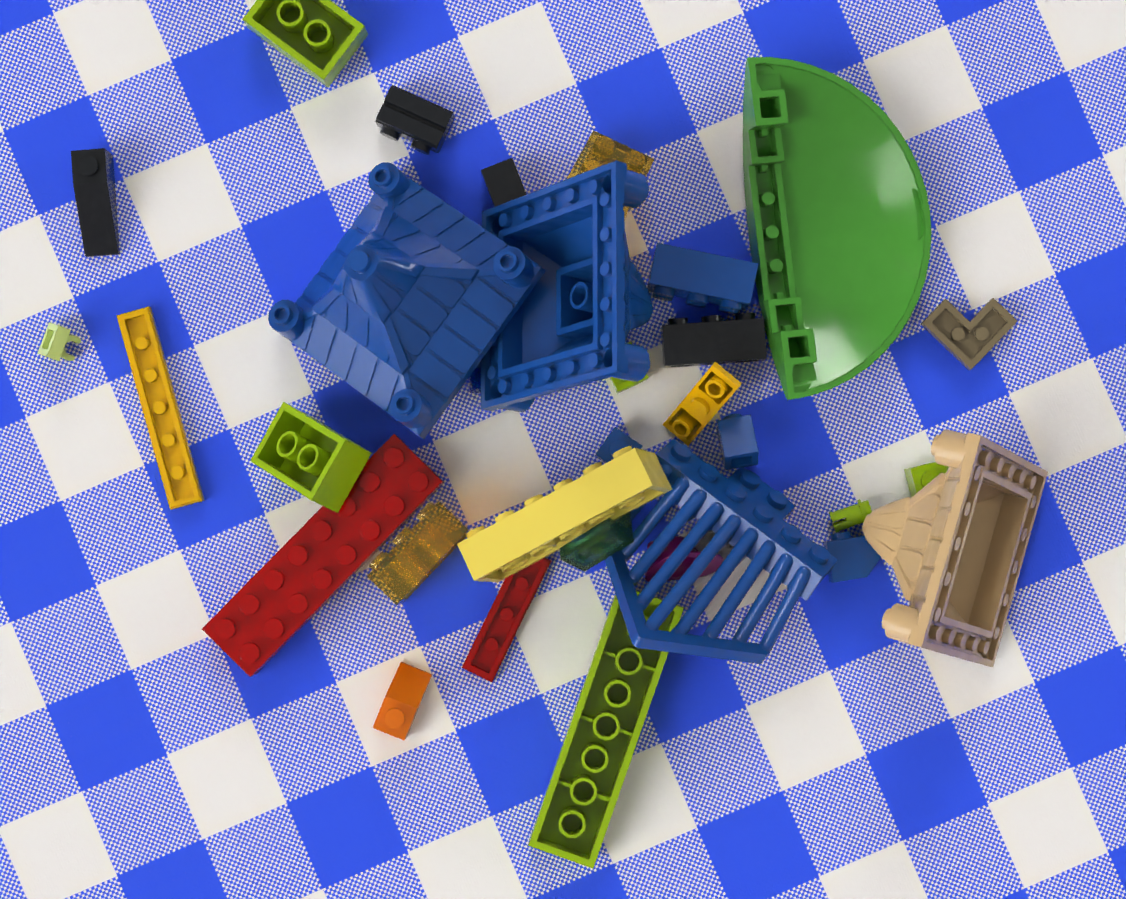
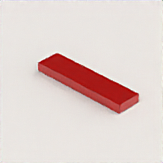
[462,558,551,682]

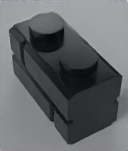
[375,85,455,155]

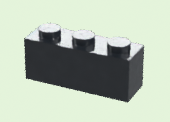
[661,313,767,368]

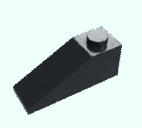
[71,148,120,257]

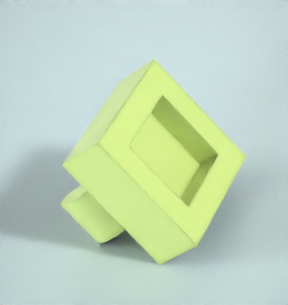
[37,322,81,361]

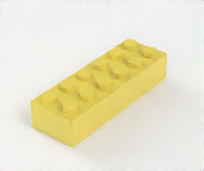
[457,446,673,582]

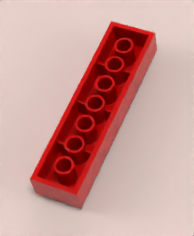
[202,434,445,677]

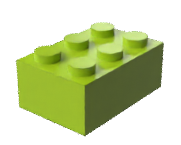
[242,0,368,88]
[250,402,372,513]

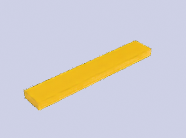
[116,306,204,510]

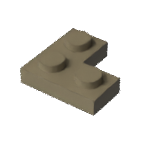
[921,298,1017,370]

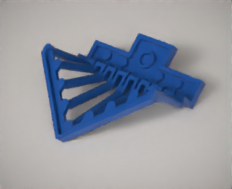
[598,439,838,664]

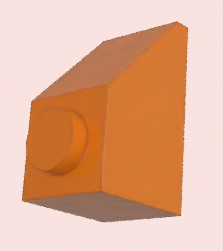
[373,662,432,740]

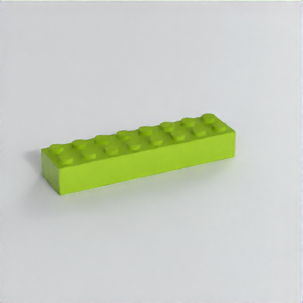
[528,590,684,868]

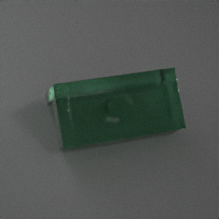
[560,512,634,572]

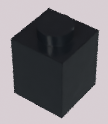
[481,158,527,207]

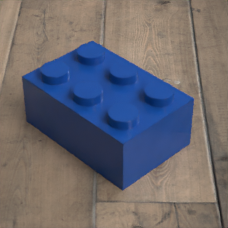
[647,243,759,314]

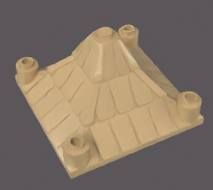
[862,429,1048,667]

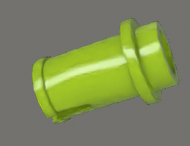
[829,499,872,533]

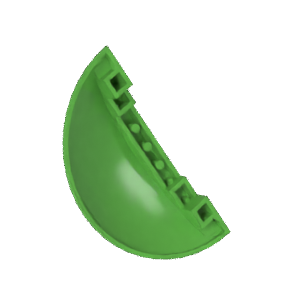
[743,57,931,400]

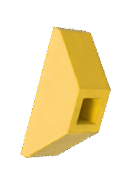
[662,362,742,446]

